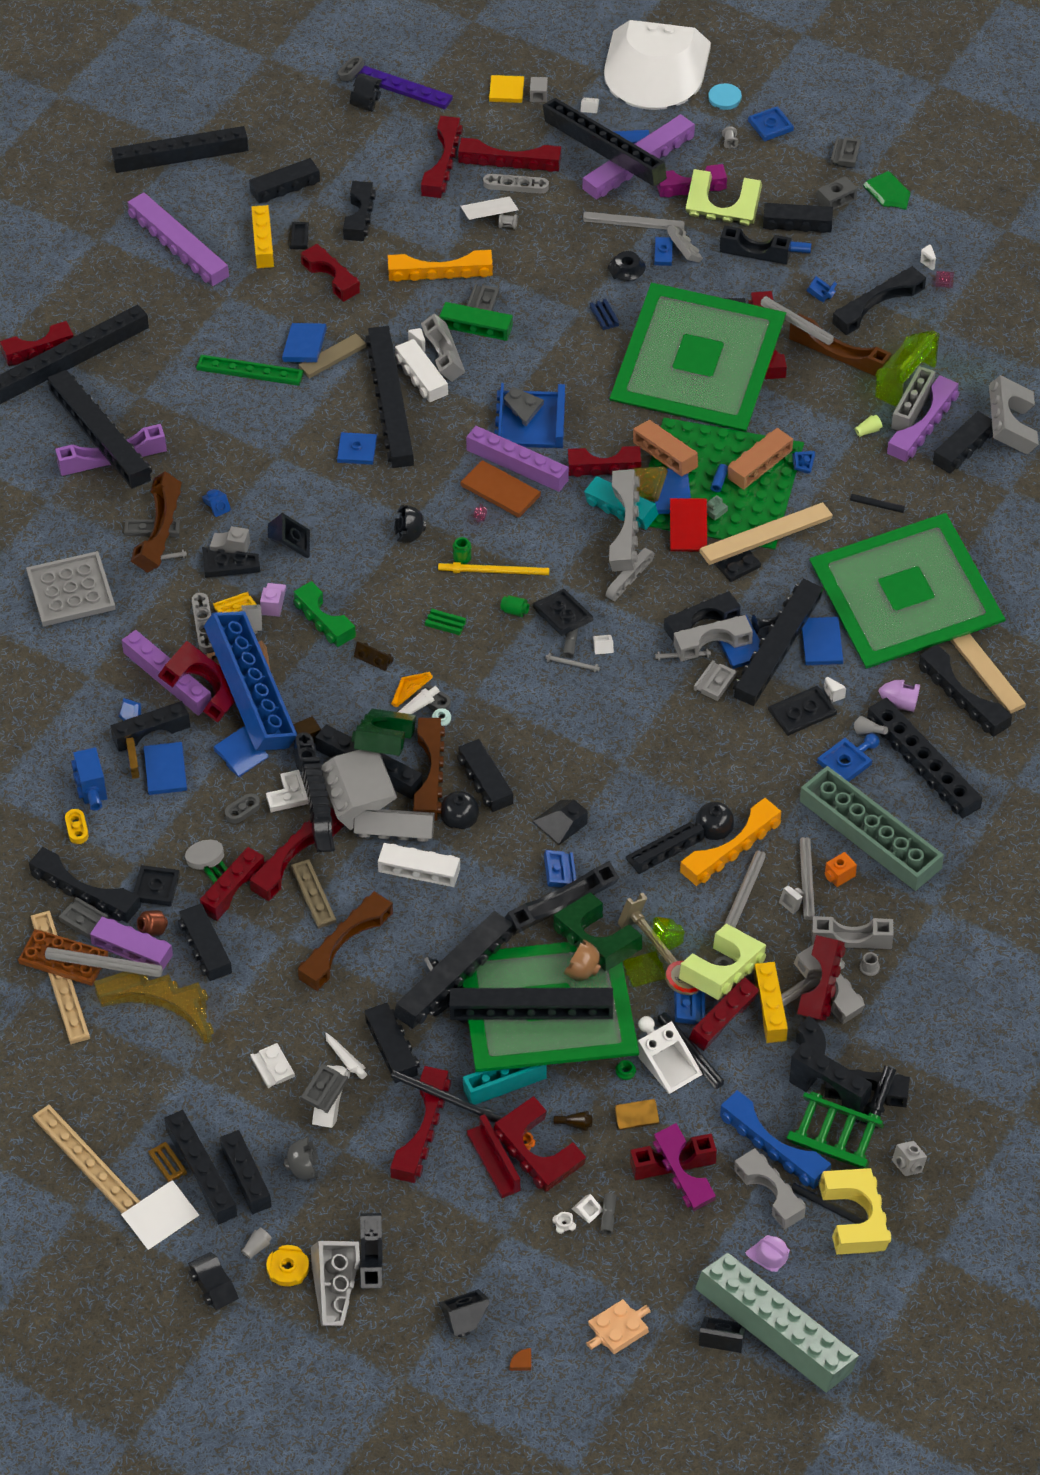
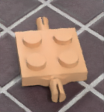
[586,1299,651,1354]

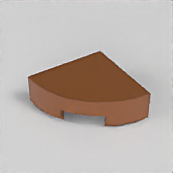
[510,1348,531,1371]

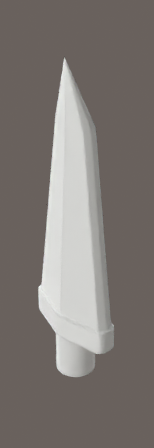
[398,685,440,714]
[325,1033,367,1079]

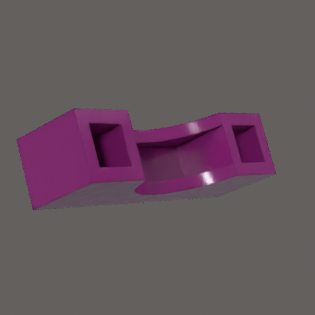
[657,164,727,198]
[652,1123,716,1211]

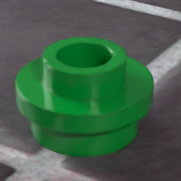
[615,1060,636,1080]

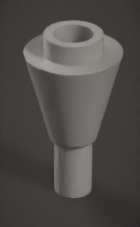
[854,716,888,735]

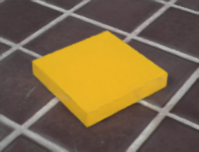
[489,75,524,103]

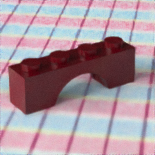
[301,244,360,302]
[0,321,74,366]
[568,446,641,477]
[200,847,264,921]
[797,935,845,1021]
[689,977,760,1051]
[630,1133,717,1180]

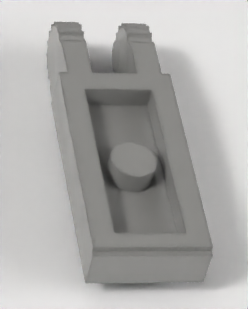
[667,225,703,262]

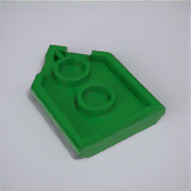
[863,171,911,210]

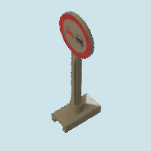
[617,893,700,995]

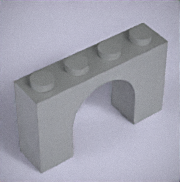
[989,375,1039,454]

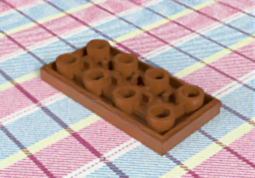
[461,460,541,518]
[18,929,109,986]

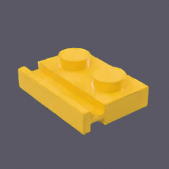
[213,592,257,612]

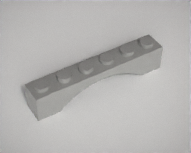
[609,469,640,572]

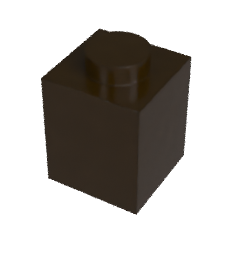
[293,716,321,743]

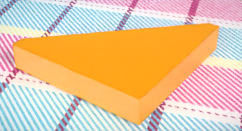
[391,672,433,707]

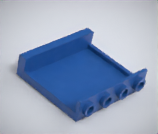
[495,383,565,448]

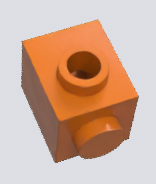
[825,852,857,887]

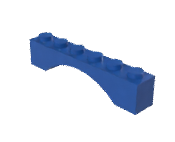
[720,1090,831,1189]

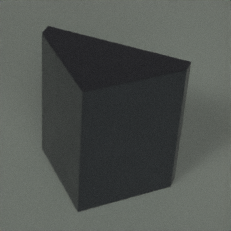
[699,1316,746,1353]

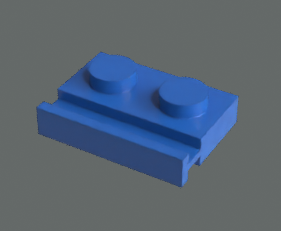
[544,850,576,888]
[674,990,705,1025]

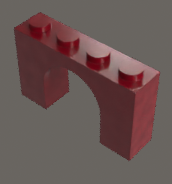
[158,641,235,723]
[494,1096,586,1192]

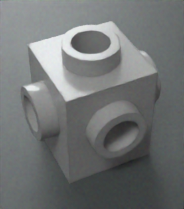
[892,1141,927,1176]

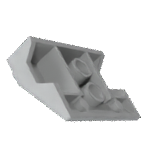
[321,750,397,830]

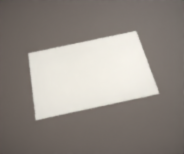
[461,196,519,220]
[121,1180,199,1250]

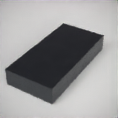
[290,222,309,249]

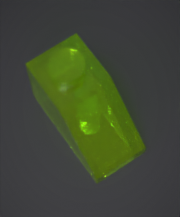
[653,917,685,951]

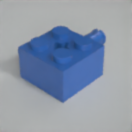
[71,747,107,811]

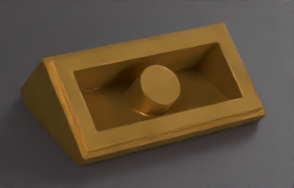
[615,1099,659,1130]

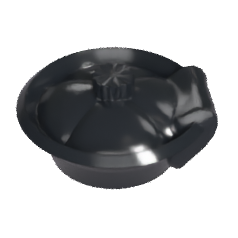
[608,251,646,280]

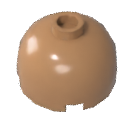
[564,940,601,981]

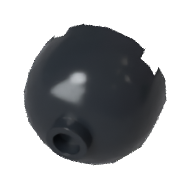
[394,505,426,542]
[441,791,479,829]
[695,802,734,840]

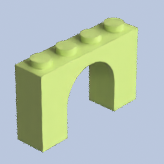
[685,169,762,226]
[679,923,766,1000]

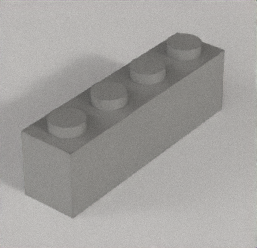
[891,366,936,431]
[354,809,435,842]

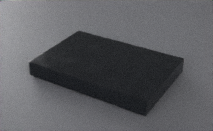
[532,589,593,636]
[768,685,837,736]

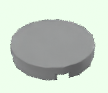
[185,840,224,870]

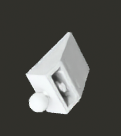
[637,1016,703,1094]

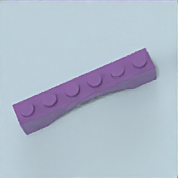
[887,375,959,462]
[55,424,167,476]

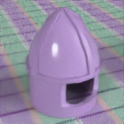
[879,680,920,712]

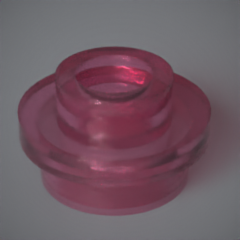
[473,504,487,522]

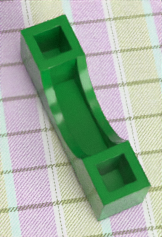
[293,581,356,647]

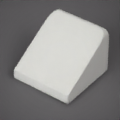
[580,97,599,113]
[920,244,936,270]
[408,328,425,352]
[593,635,614,654]
[824,677,846,702]
[572,1194,603,1223]

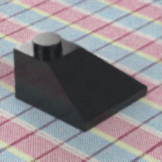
[268,513,310,558]
[532,799,588,845]
[439,1289,490,1337]

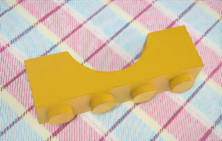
[251,205,274,268]
[754,962,788,1043]

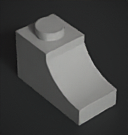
[210,526,250,553]

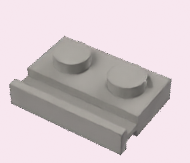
[694,660,737,701]

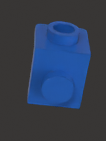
[806,276,837,302]
[202,489,231,517]

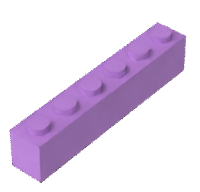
[466,426,569,492]
[122,630,212,716]

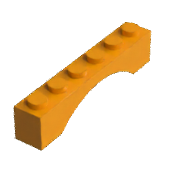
[388,250,493,282]
[680,798,781,886]

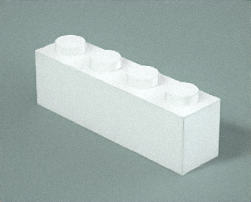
[395,339,448,402]
[378,843,460,887]

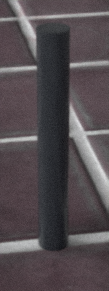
[850,494,905,513]

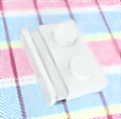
[250,1043,295,1088]

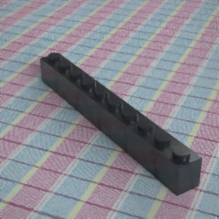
[543,98,667,186]
[0,304,149,404]
[365,326,414,468]
[47,370,152,489]

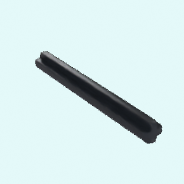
[658,1012,724,1089]

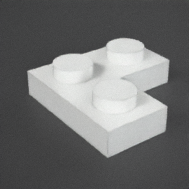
[266,770,308,812]

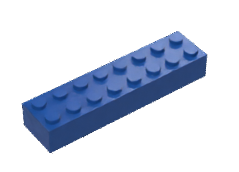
[204,611,297,751]

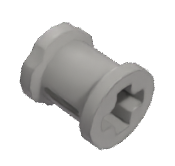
[722,126,738,148]
[499,213,518,230]

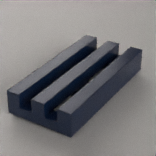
[590,299,619,330]

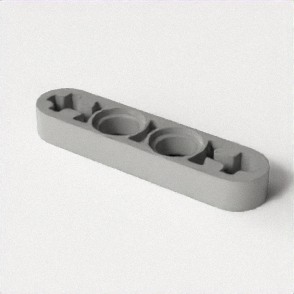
[483,174,549,193]
[606,548,654,601]
[192,593,213,653]

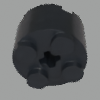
[350,73,382,112]

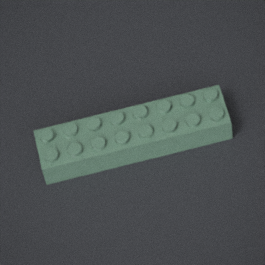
[800,766,944,891]
[695,1253,859,1392]

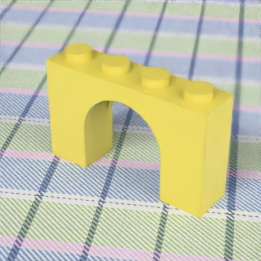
[818,1168,891,1255]

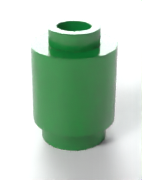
[453,537,472,564]
[500,595,530,617]

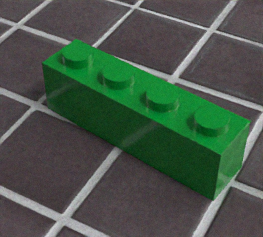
[439,302,513,341]

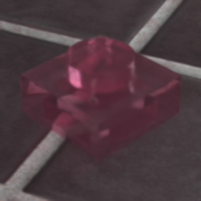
[935,271,954,288]

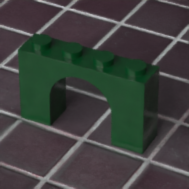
[352,708,416,756]
[553,893,642,972]

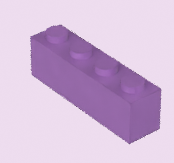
[90,916,173,970]

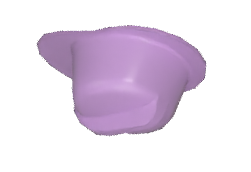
[745,1235,790,1272]

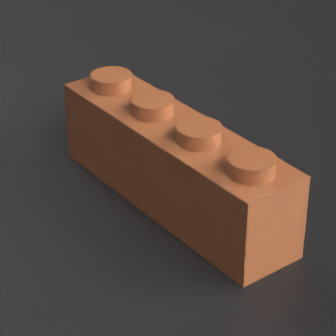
[633,420,698,476]
[728,428,793,490]

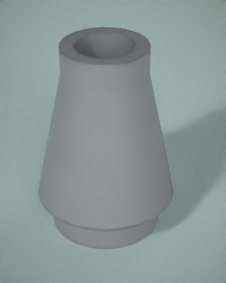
[241,1227,272,1259]

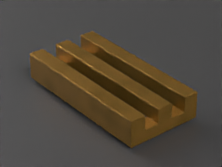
[126,737,140,779]
[148,1142,187,1182]

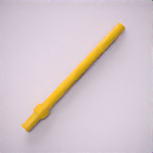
[438,562,549,575]

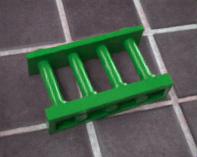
[787,1092,884,1169]

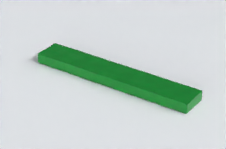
[196,355,304,386]

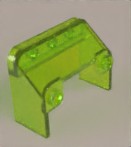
[875,330,940,407]

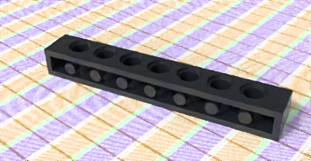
[867,697,982,819]

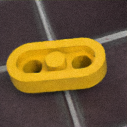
[65,809,89,844]

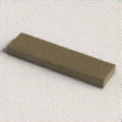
[299,333,366,379]
[291,859,336,928]

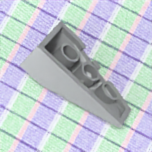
[311,1241,360,1326]

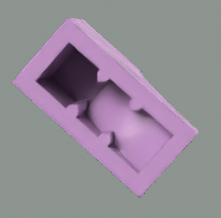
[260,583,286,617]

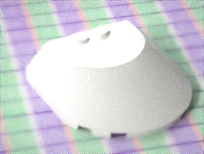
[604,20,711,110]

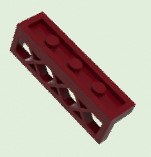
[467,1114,521,1198]

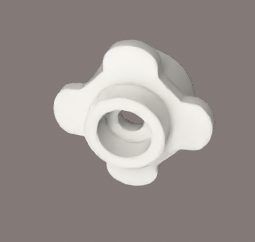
[552,1212,576,1234]

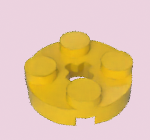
[266,1245,309,1286]

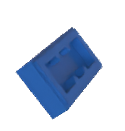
[654,237,673,266]

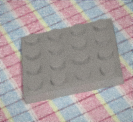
[26,551,116,627]

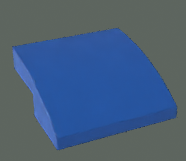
[214,726,269,777]

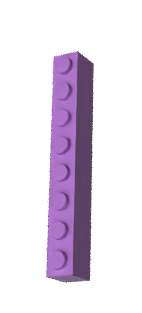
[583,114,695,200]
[128,193,229,286]

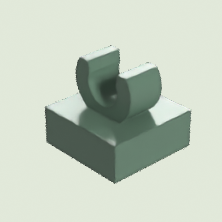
[707,495,728,520]

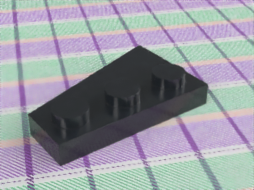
[202,547,261,578]

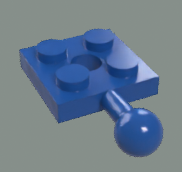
[817,733,880,782]

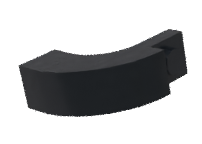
[360,1213,383,1288]

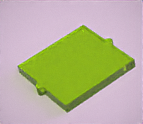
[622,951,665,987]

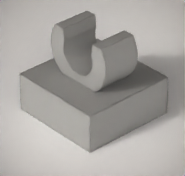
[779,885,804,914]

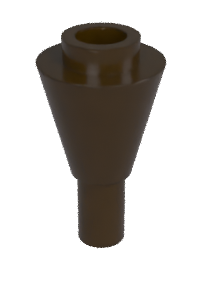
[554,1111,593,1131]

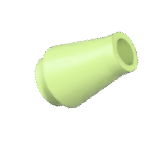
[854,415,883,437]

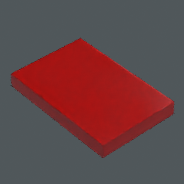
[670,498,707,552]

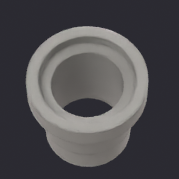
[860,952,880,976]

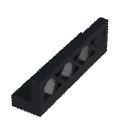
[626,822,704,874]

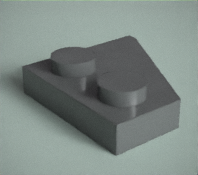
[504,387,544,426]

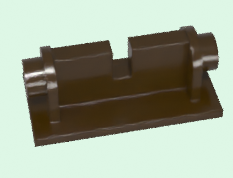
[354,641,394,671]

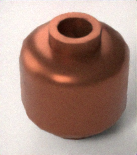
[137,910,168,936]

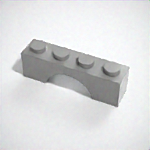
[421,313,465,382]
[674,615,753,661]
[812,916,893,949]
[794,944,865,1024]
[734,1148,806,1230]

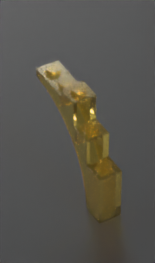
[94,972,214,1044]

